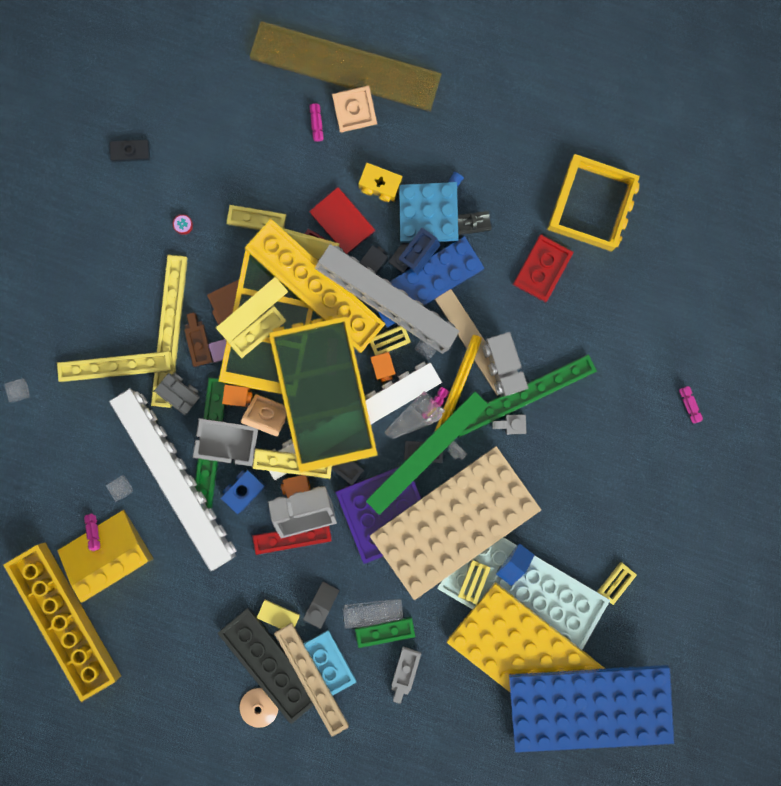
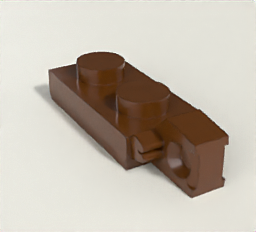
[184,313,213,367]

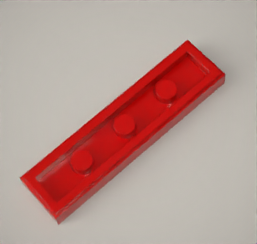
[253,526,332,555]

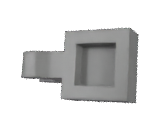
[492,415,526,434]

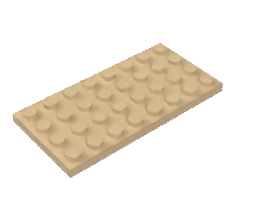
[370,446,541,600]

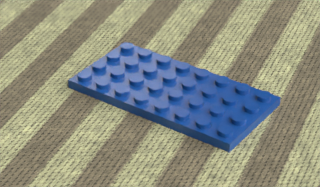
[509,665,674,752]

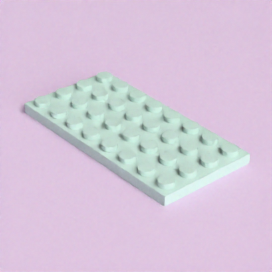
[437,537,610,650]

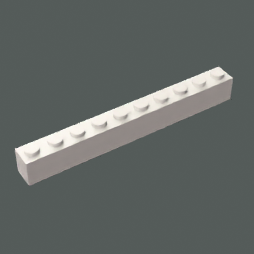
[269,361,442,480]

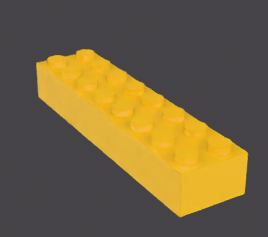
[4,542,121,702]

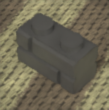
[153,373,199,415]

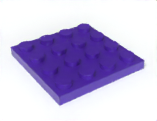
[336,467,421,564]

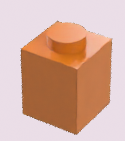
[371,352,396,382]
[222,385,253,407]
[281,475,311,499]

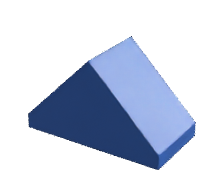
[496,543,535,586]

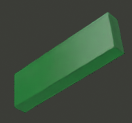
[355,617,415,648]

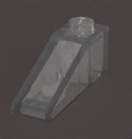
[384,391,445,439]
[343,599,403,629]

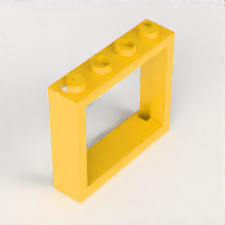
[547,154,640,251]

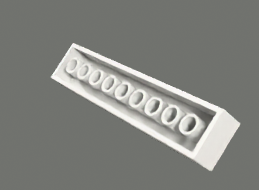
[109,389,237,571]

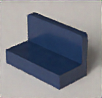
[398,228,440,275]

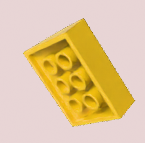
[57,510,154,603]

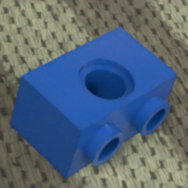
[221,470,266,514]

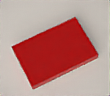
[309,187,375,255]
[513,234,574,303]

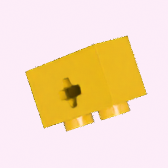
[359,163,402,202]

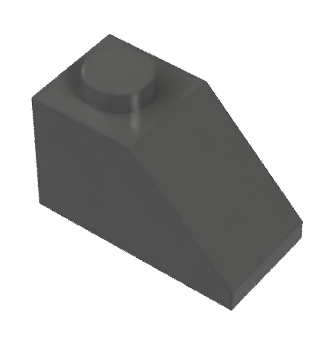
[303,582,340,629]

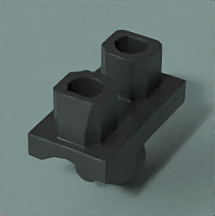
[458,211,492,236]

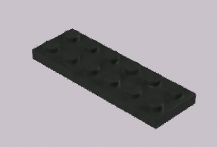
[217,607,314,724]

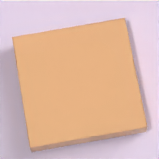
[332,85,377,133]
[241,394,287,436]

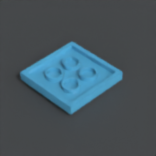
[399,182,459,243]

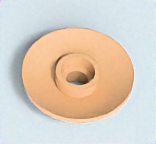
[240,688,278,727]

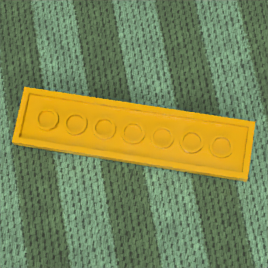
[244,219,385,353]

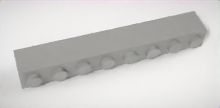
[314,244,459,354]

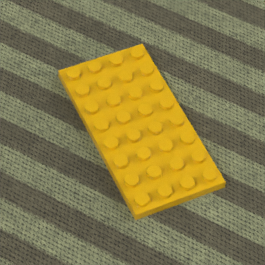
[447,582,606,692]

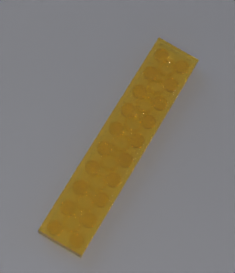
[250,21,442,112]

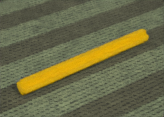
[434,335,482,432]

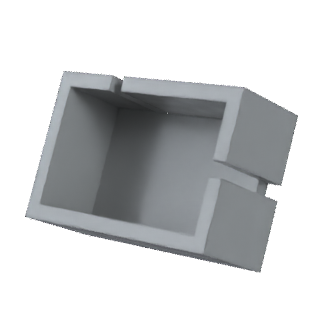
[482,332,528,397]
[193,419,258,466]
[268,486,337,538]

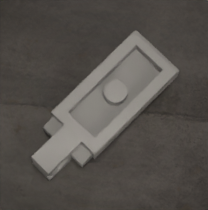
[391,647,421,704]

